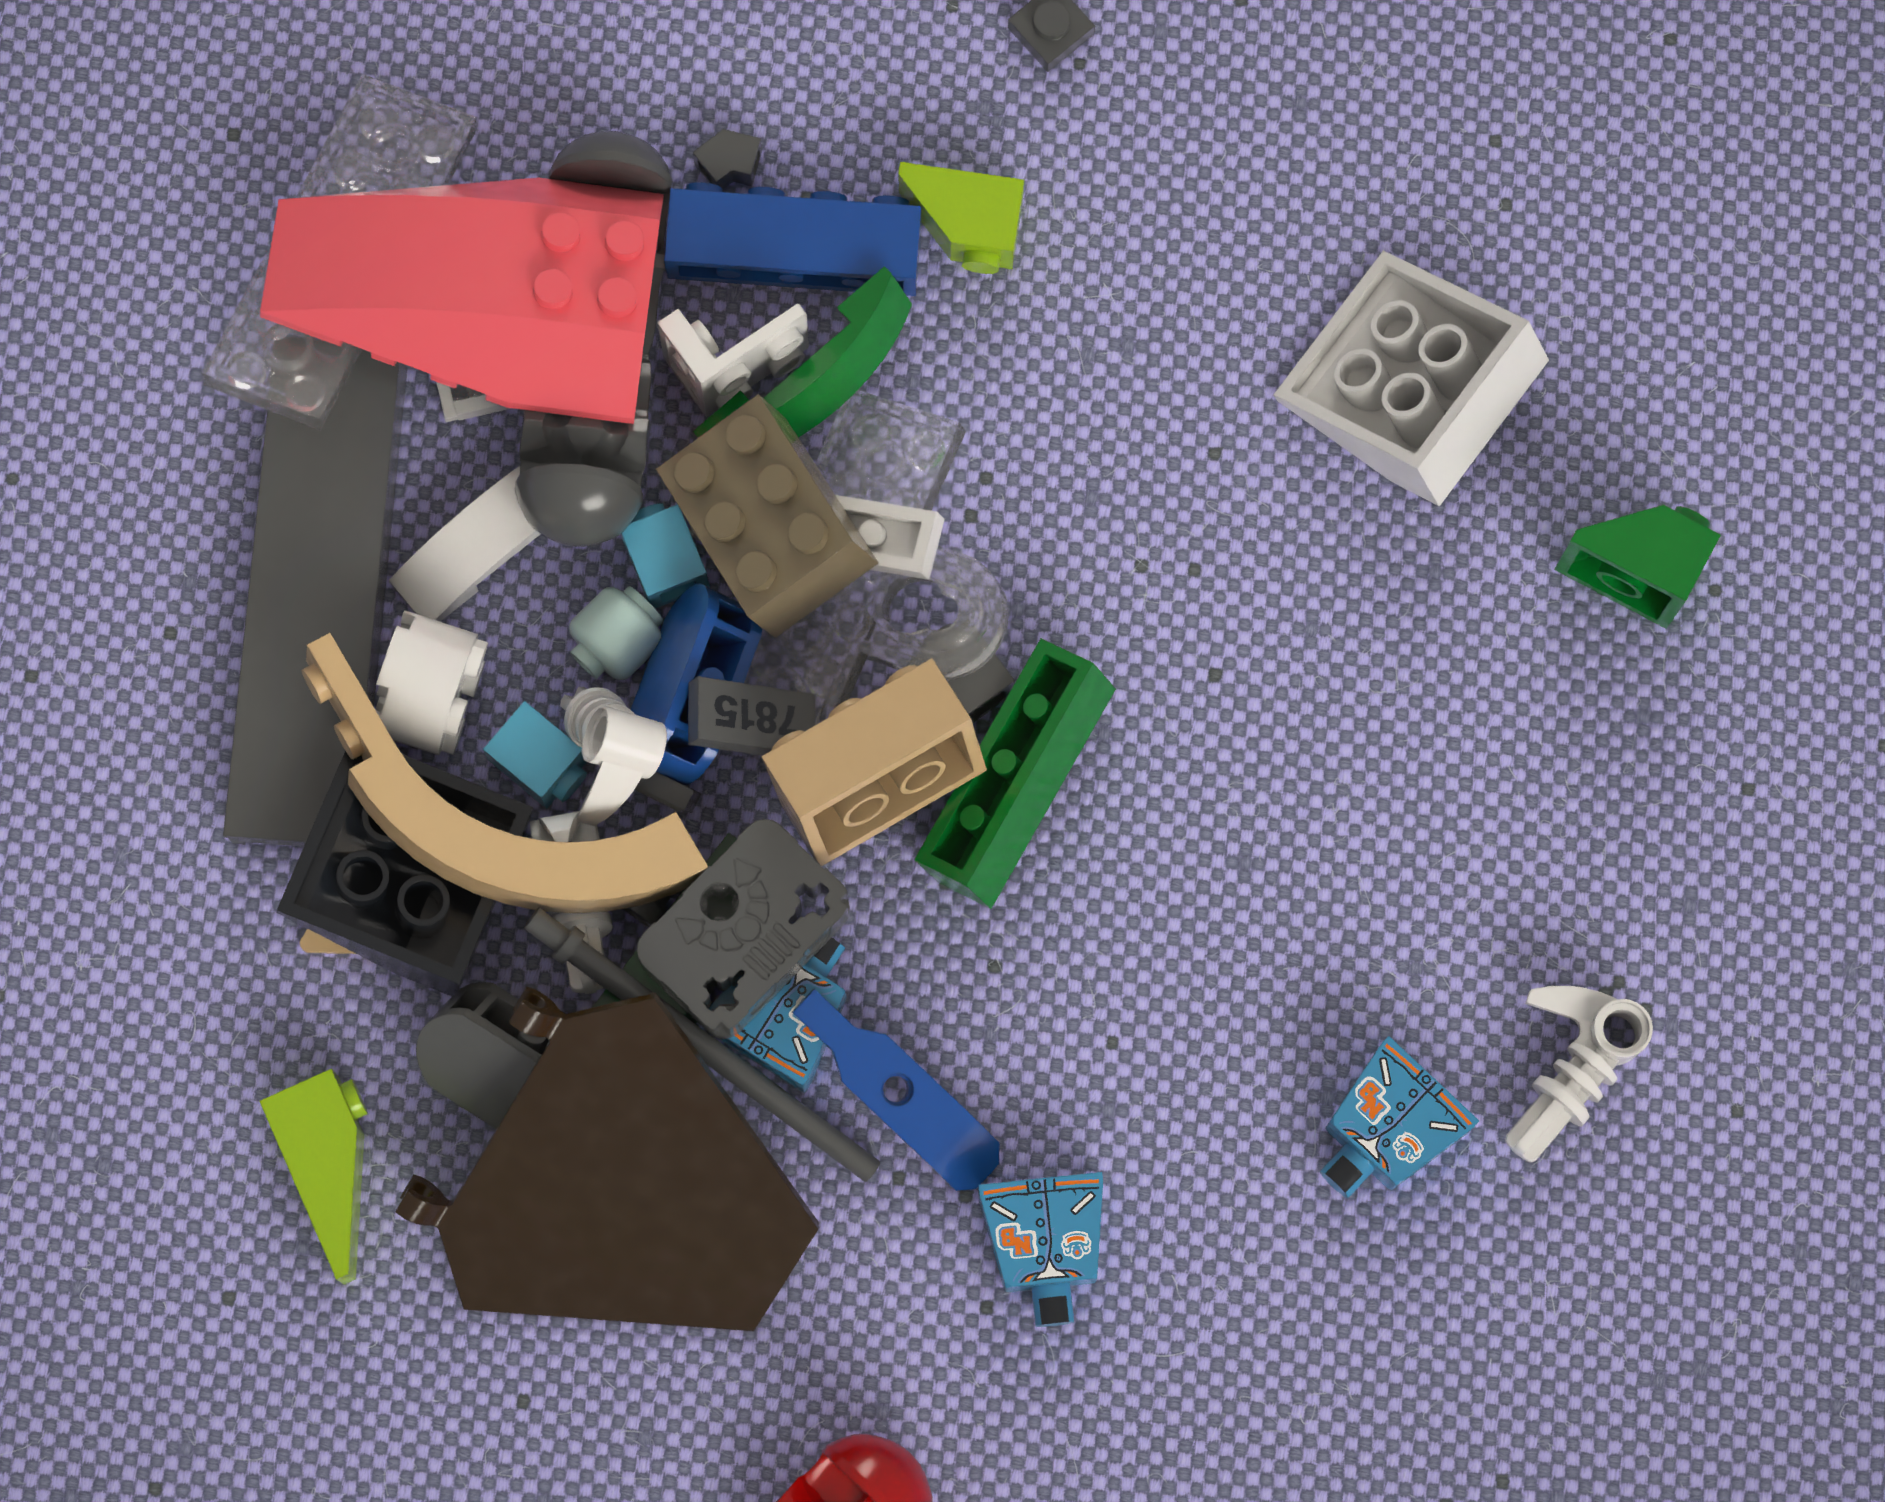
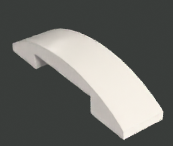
[389,466,541,622]

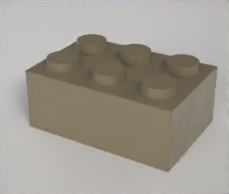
[656,394,879,638]

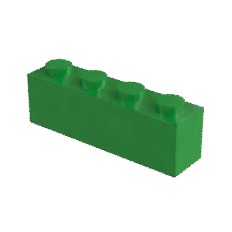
[914,638,1116,909]

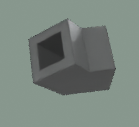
[693,129,762,189]

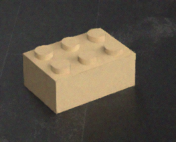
[761,658,987,866]

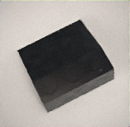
[276,751,533,997]

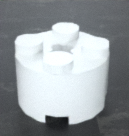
[375,610,488,755]

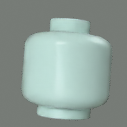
[569,586,664,680]

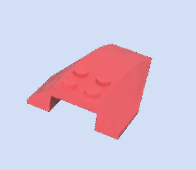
[260,177,664,424]

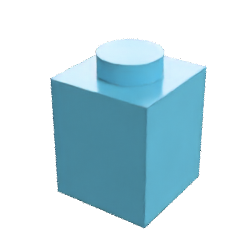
[621,503,710,609]
[483,701,587,809]

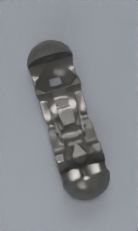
[514,131,674,547]

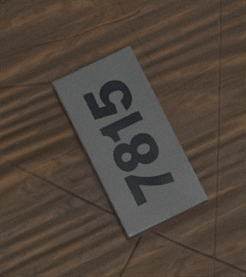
[688,676,815,755]

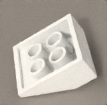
[1274,250,1549,506]

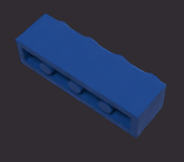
[664,182,921,296]

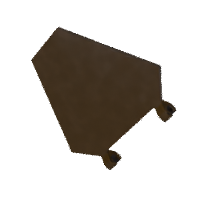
[395,986,819,1331]

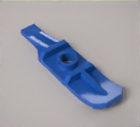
[792,989,1000,1191]

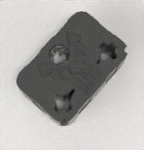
[637,819,850,1039]

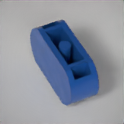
[630,583,762,785]

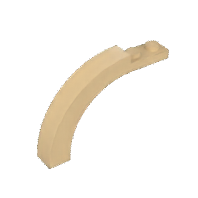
[302,633,708,913]

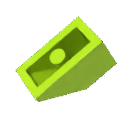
[898,162,1024,274]

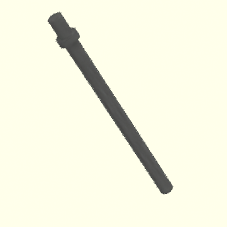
[524,908,880,1182]

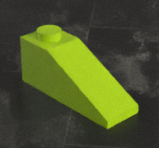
[259,1069,368,1285]

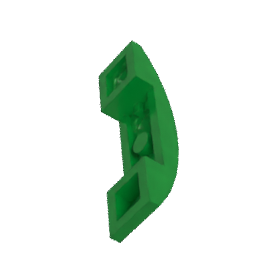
[693,266,912,438]

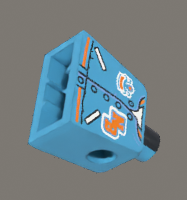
[702,938,847,1093]
[1320,1036,1479,1198]
[978,1172,1103,1327]

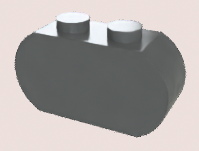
[416,982,550,1129]

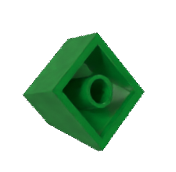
[1554,505,1721,629]

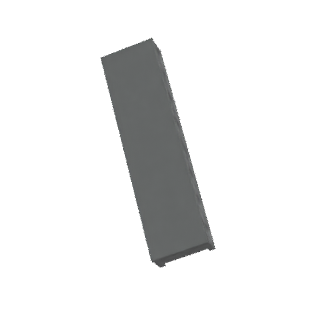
[223,339,407,846]

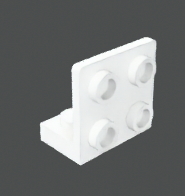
[657,304,809,417]

